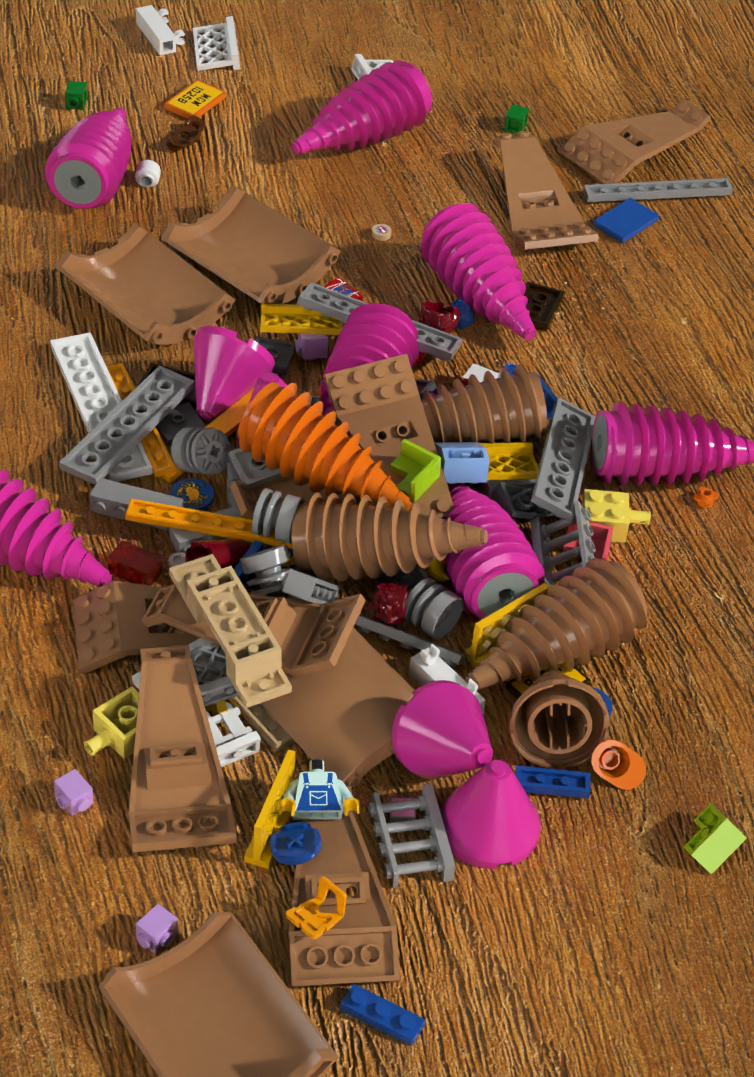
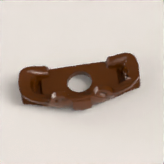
[166,115,205,151]

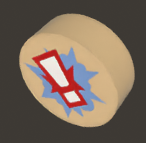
[372,224,391,241]

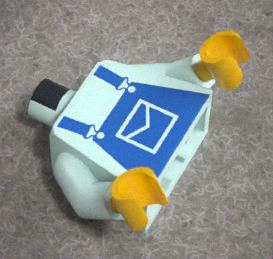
[279,759,359,820]

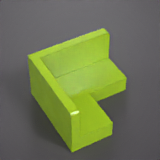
[390,439,441,503]
[683,803,747,874]

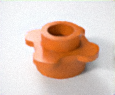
[693,487,719,508]

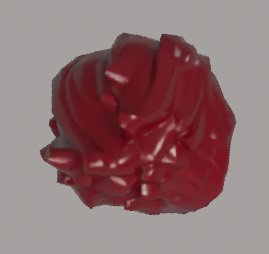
[418,301,459,334]
[368,583,408,626]

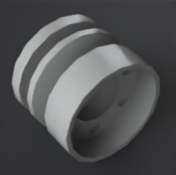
[171,427,231,475]
[252,488,305,544]
[239,545,294,596]
[404,578,464,640]

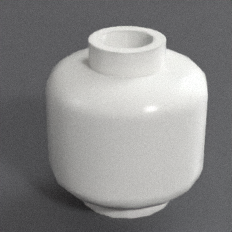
[135,160,161,188]

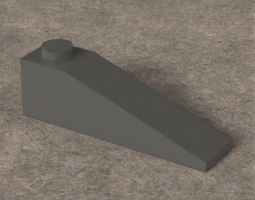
[490,482,555,519]

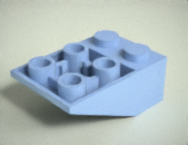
[434,442,489,484]

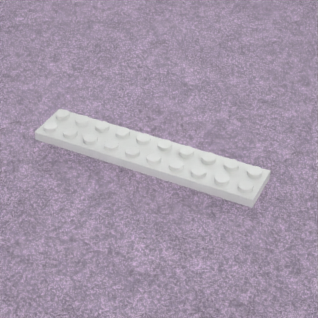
[50,332,153,482]

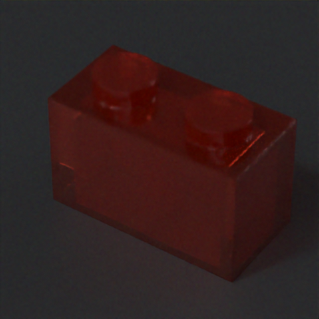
[108,540,162,586]

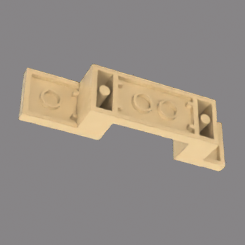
[169,554,292,708]

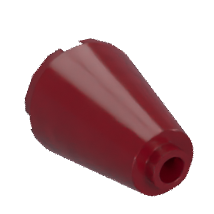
[185,539,250,569]

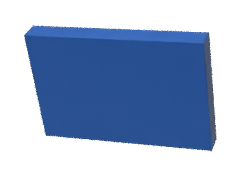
[593,198,659,243]

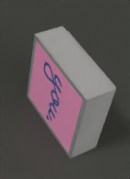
[390,797,416,823]

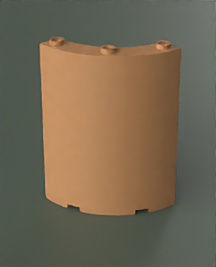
[161,185,341,304]
[55,222,235,345]
[261,627,415,789]
[98,911,339,1077]

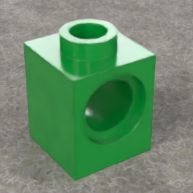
[65,81,88,110]
[504,104,529,134]

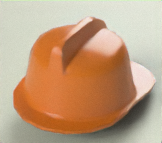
[591,740,646,790]

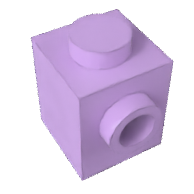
[295,334,328,361]
[54,769,93,816]
[136,904,178,954]

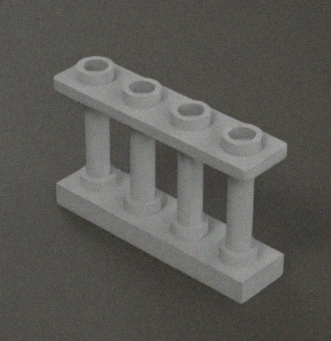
[530,501,596,586]
[368,784,455,888]

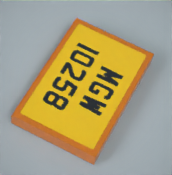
[164,79,226,119]

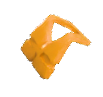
[286,876,347,940]

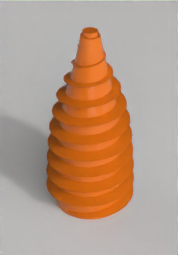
[237,382,413,511]

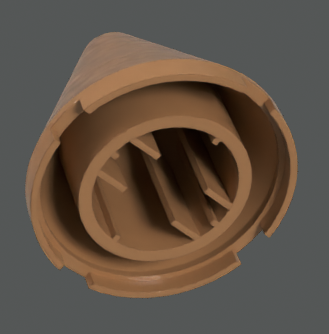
[509,670,609,768]

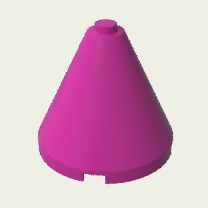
[193,326,275,421]
[392,680,493,779]
[440,760,541,869]

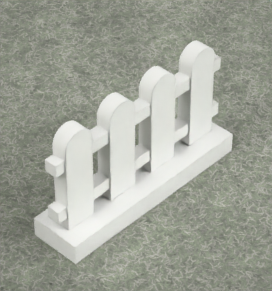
[206,702,261,767]

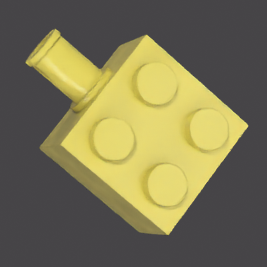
[582,489,651,543]
[84,687,139,759]

